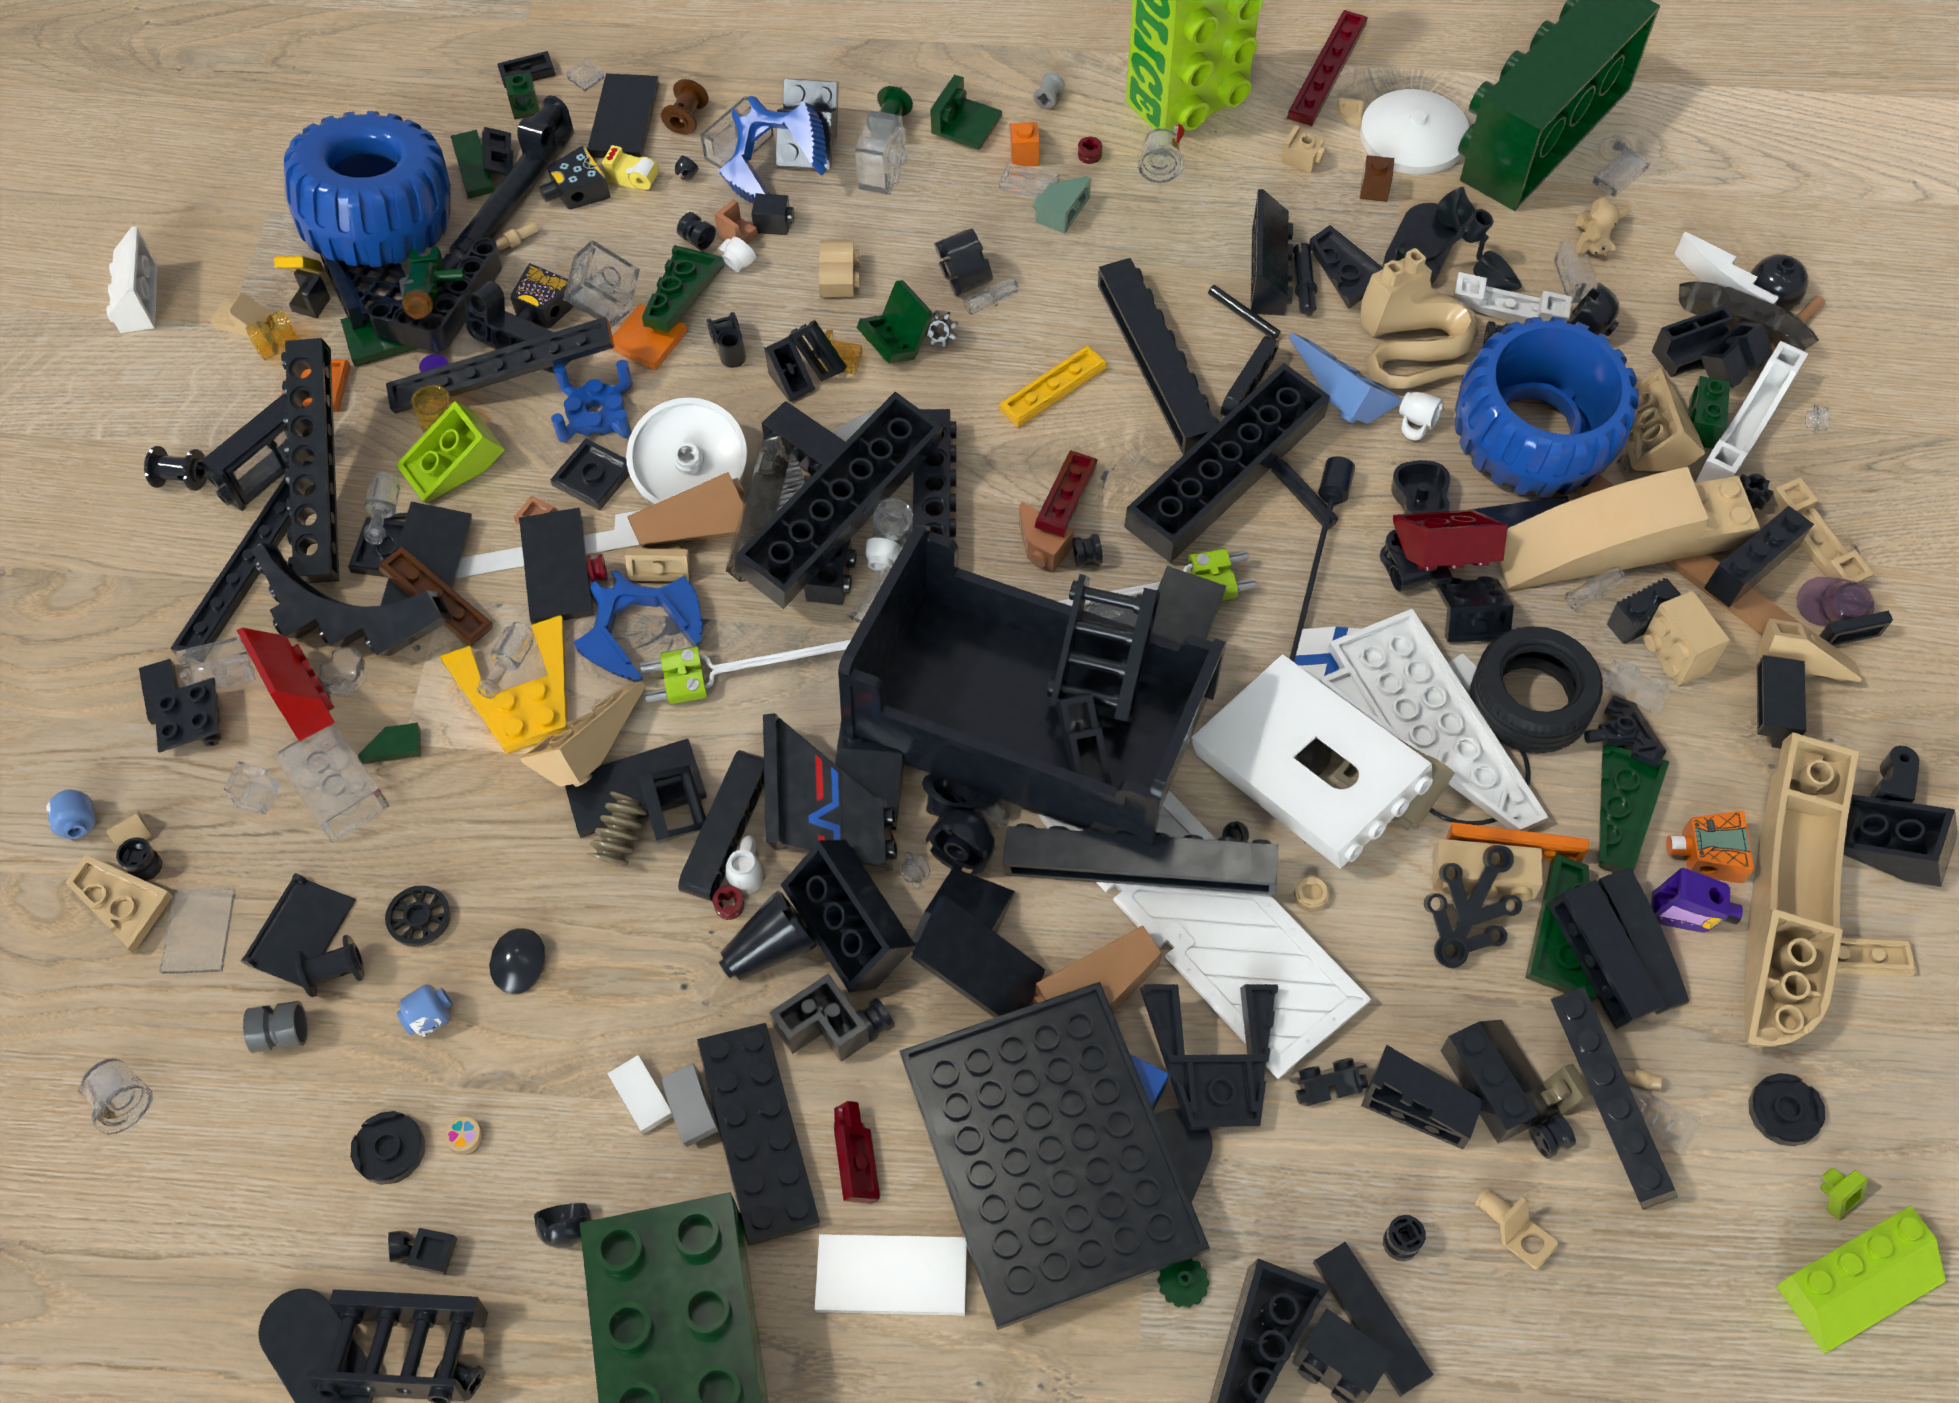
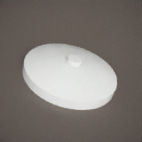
[1360,89,1470,175]
[626,398,748,505]

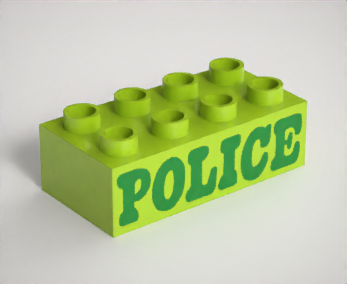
[1125,0,1264,140]

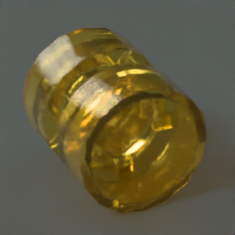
[245,309,300,361]
[411,385,452,434]

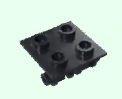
[154,677,221,753]

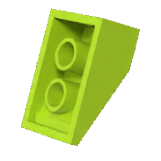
[396,401,505,504]

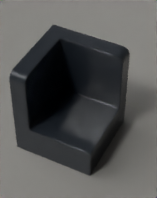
[289,269,331,319]

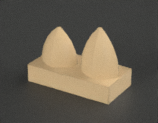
[625,544,691,582]

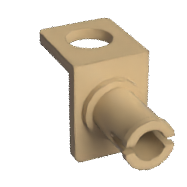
[1475,1188,1558,1269]

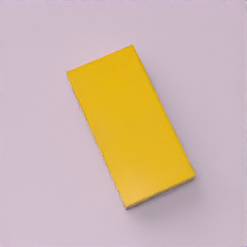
[274,256,322,272]

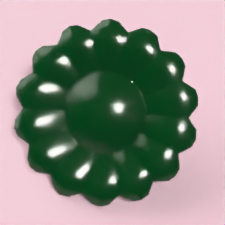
[1157,1258,1209,1308]

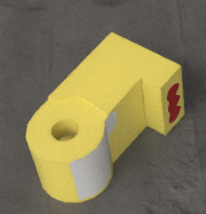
[602,145,659,190]

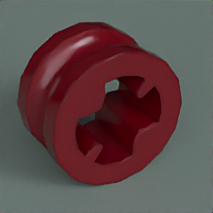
[1078,136,1102,164]
[587,553,608,583]
[712,885,744,920]

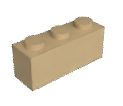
[1433,839,1543,901]

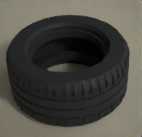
[1470,626,1603,753]

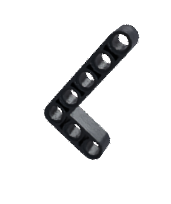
[367,238,502,352]

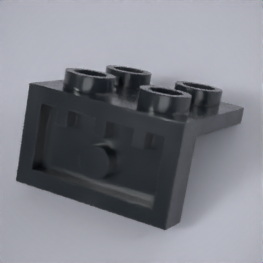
[1436,576,1514,642]

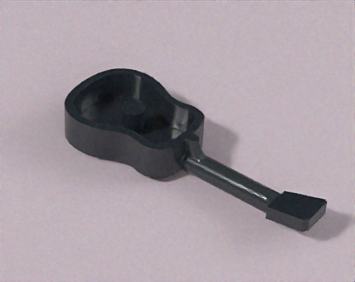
[1391,460,1453,584]

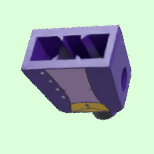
[1651,868,1743,933]

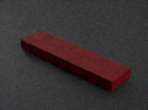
[1034,450,1098,537]

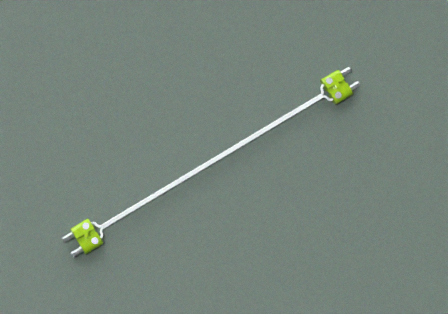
[640,548,1256,705]

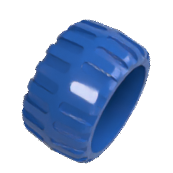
[284,111,451,267]
[1454,317,1639,498]

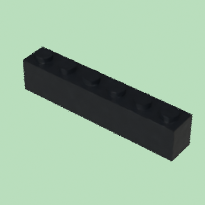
[1550,986,1678,1210]

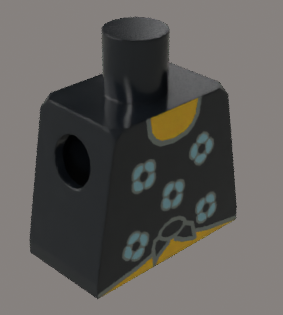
[539,146,611,209]

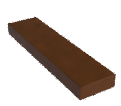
[379,546,493,647]

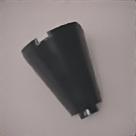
[719,890,818,980]

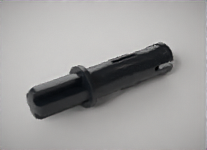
[1293,243,1318,316]

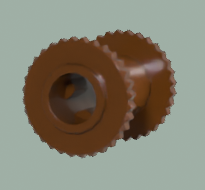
[661,79,709,135]

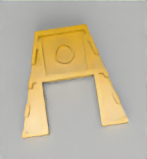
[440,615,568,754]

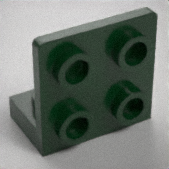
[930,74,1002,149]

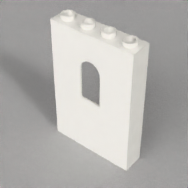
[1191,654,1433,869]

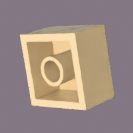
[1642,590,1730,687]

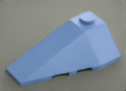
[1289,333,1402,424]

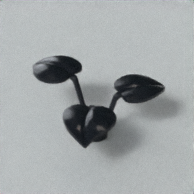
[1395,187,1522,291]

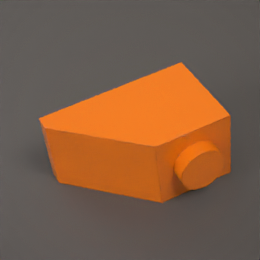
[1009,122,1039,167]

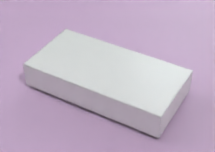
[607,1055,673,1135]

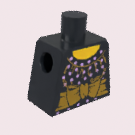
[510,263,580,328]

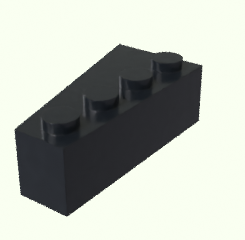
[1209,1258,1330,1403]

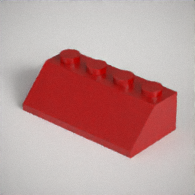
[236,627,335,742]

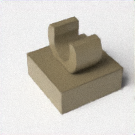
[1540,1064,1592,1115]

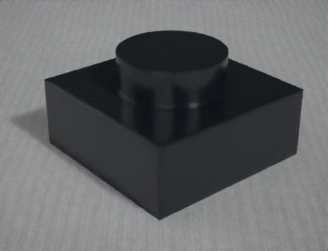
[407,1228,457,1275]

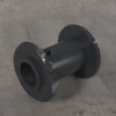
[144,446,208,491]
[295,935,364,997]

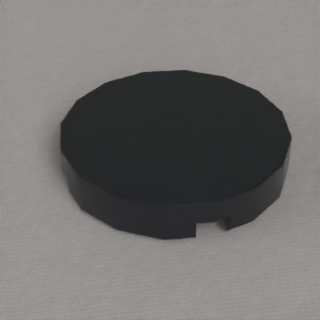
[1748,1073,1825,1146]
[350,1111,425,1185]

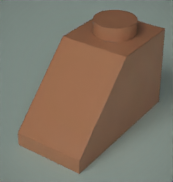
[1019,502,1074,572]

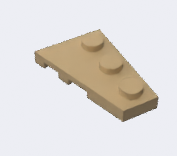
[65,855,173,954]

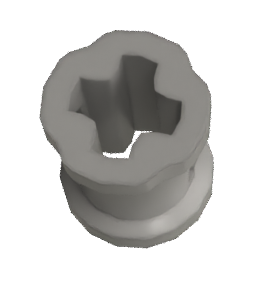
[1033,72,1065,109]

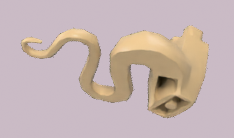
[1360,248,1478,420]

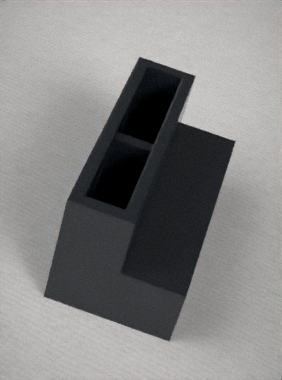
[1652,305,1735,377]
[1757,655,1806,749]

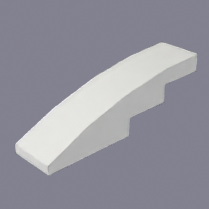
[1675,232,1779,323]

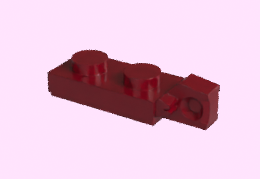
[834,1101,880,1204]

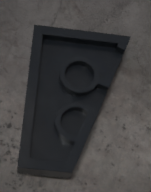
[1309,225,1383,309]

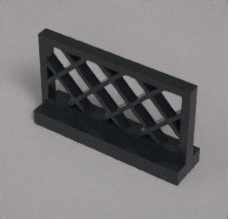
[320,253,406,330]

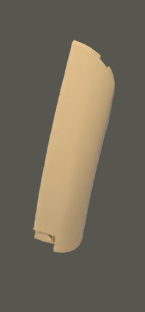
[1745,733,1859,1047]

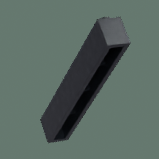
[1098,258,1219,455]
[1002,823,1279,895]

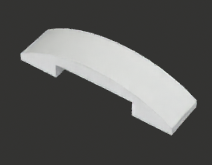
[1454,272,1572,323]

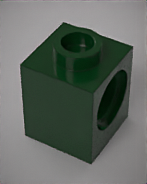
[504,72,540,120]

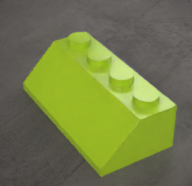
[1776,1205,1946,1354]

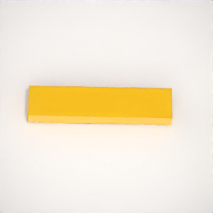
[999,345,1107,428]

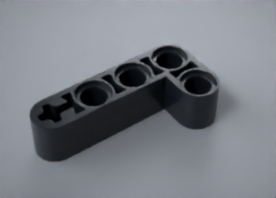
[465,281,571,373]

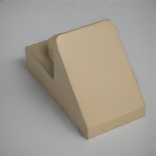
[210,292,278,341]

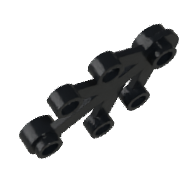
[1424,845,1522,968]

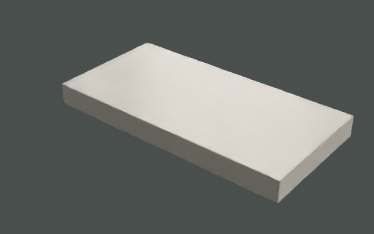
[815,1234,967,1316]

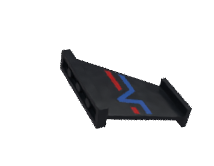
[763,713,897,871]

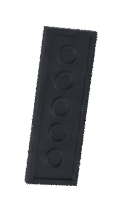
[697,1023,820,1246]

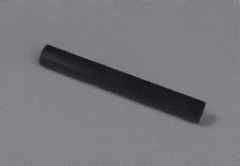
[1208,285,1281,339]

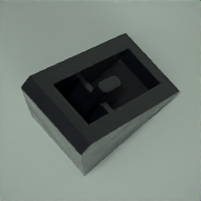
[764,336,815,401]

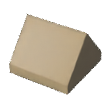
[106,811,153,848]

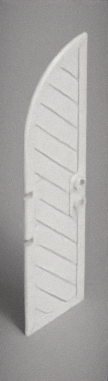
[1037,791,1371,1079]

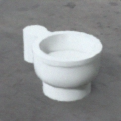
[717,237,757,272]
[866,538,903,572]

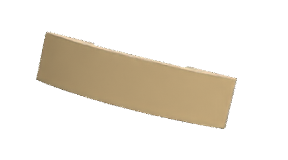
[1773,477,1874,589]

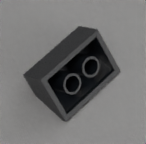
[1440,1019,1560,1143]

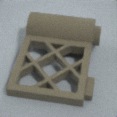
[1334,737,1455,831]

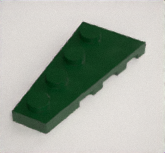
[642,245,724,333]
[1598,744,1669,873]
[1525,854,1596,1002]

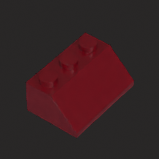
[1393,509,1508,571]

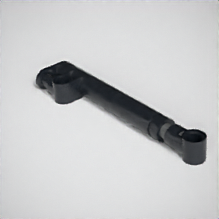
[437,95,574,293]

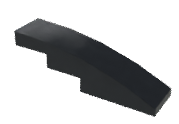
[1598,867,1689,1015]

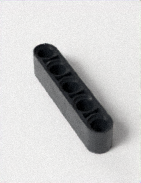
[678,750,765,901]

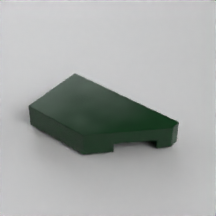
[358,722,421,764]

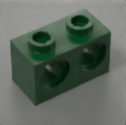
[1688,376,1730,449]

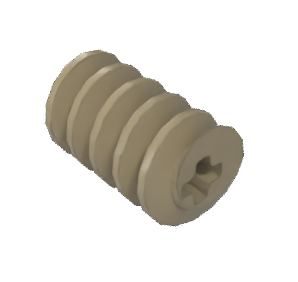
[586,791,648,866]

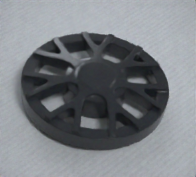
[385,886,451,947]

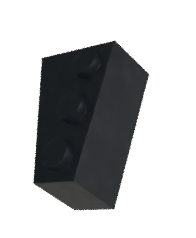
[1361,1045,1484,1149]

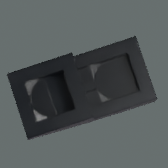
[482,127,513,176]

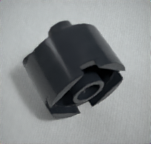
[934,228,993,296]

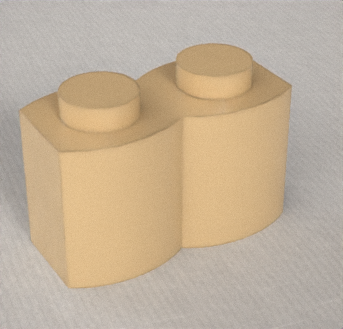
[819,240,860,298]

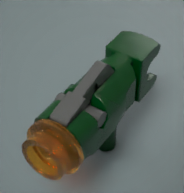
[399,247,465,319]

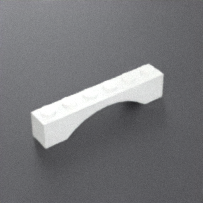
[1696,341,1808,483]

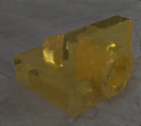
[821,329,863,374]

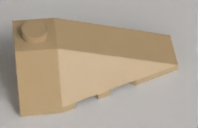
[1627,367,1706,471]
[520,681,646,787]

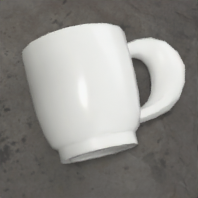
[1399,392,1444,441]
[726,835,764,895]

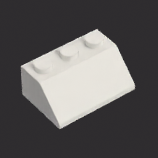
[106,226,158,333]

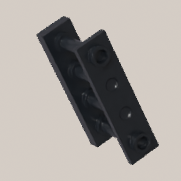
[1047,574,1161,722]
[305,1289,488,1403]

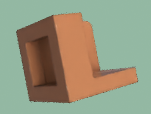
[715,200,758,244]

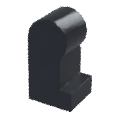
[1870,745,1919,803]

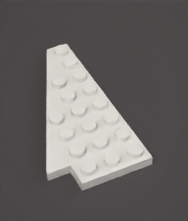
[1319,609,1548,831]

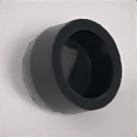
[674,155,699,180]
[1221,821,1249,842]
[388,1231,415,1262]

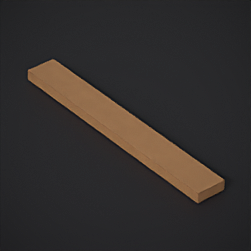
[1579,475,1800,636]

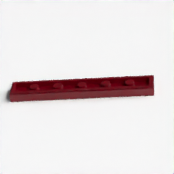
[1287,10,1368,126]

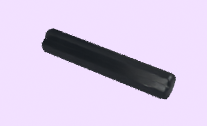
[1271,459,1338,529]

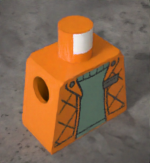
[1666,811,1754,883]

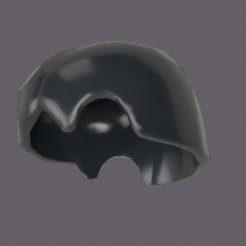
[534,1203,592,1249]

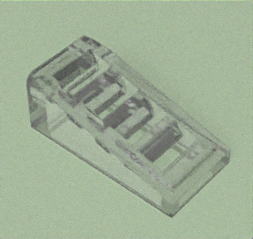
[1630,1086,1700,1157]

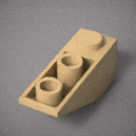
[1757,618,1862,682]

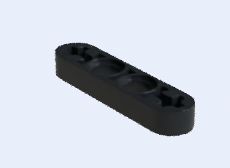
[1220,336,1279,417]

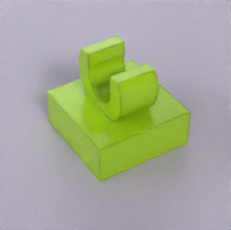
[1820,1168,1868,1220]

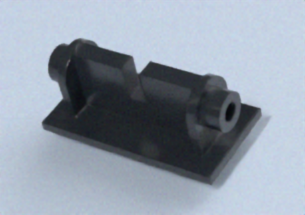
[1289,1058,1368,1106]

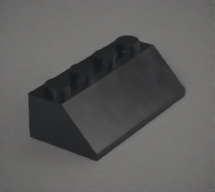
[1250,189,1293,316]

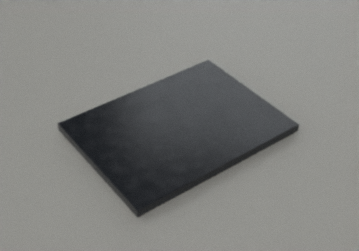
[899,982,1210,1330]

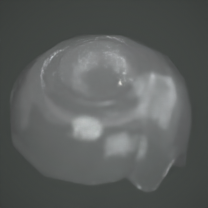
[318,647,368,696]

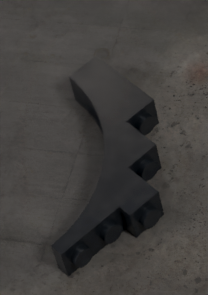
[251,543,453,656]

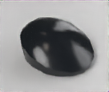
[489,928,545,994]

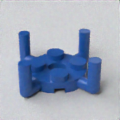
[551,360,633,442]

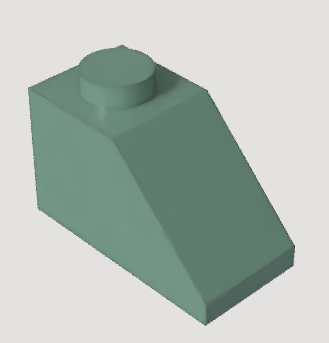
[1033,176,1091,234]

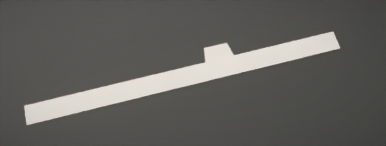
[456,501,771,578]

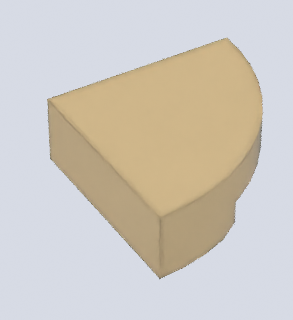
[1337,97,1365,127]

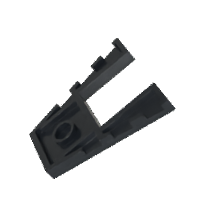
[1140,984,1278,1130]

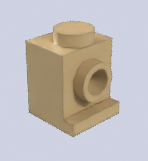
[1281,125,1326,173]

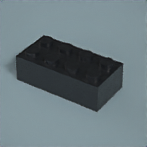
[781,839,916,993]

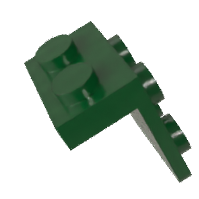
[856,280,933,364]

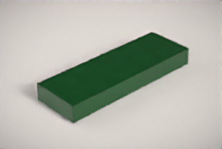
[451,129,494,199]

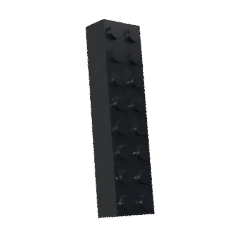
[1124,363,1330,563]
[735,391,943,609]

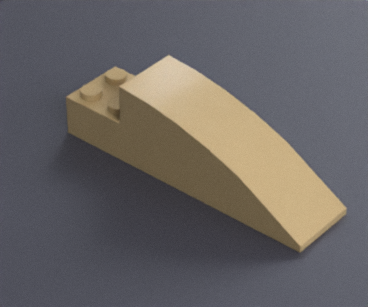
[1498,466,1760,591]

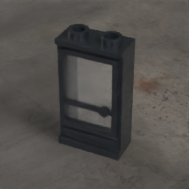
[201,394,313,511]

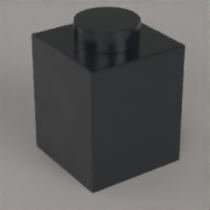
[751,193,795,235]

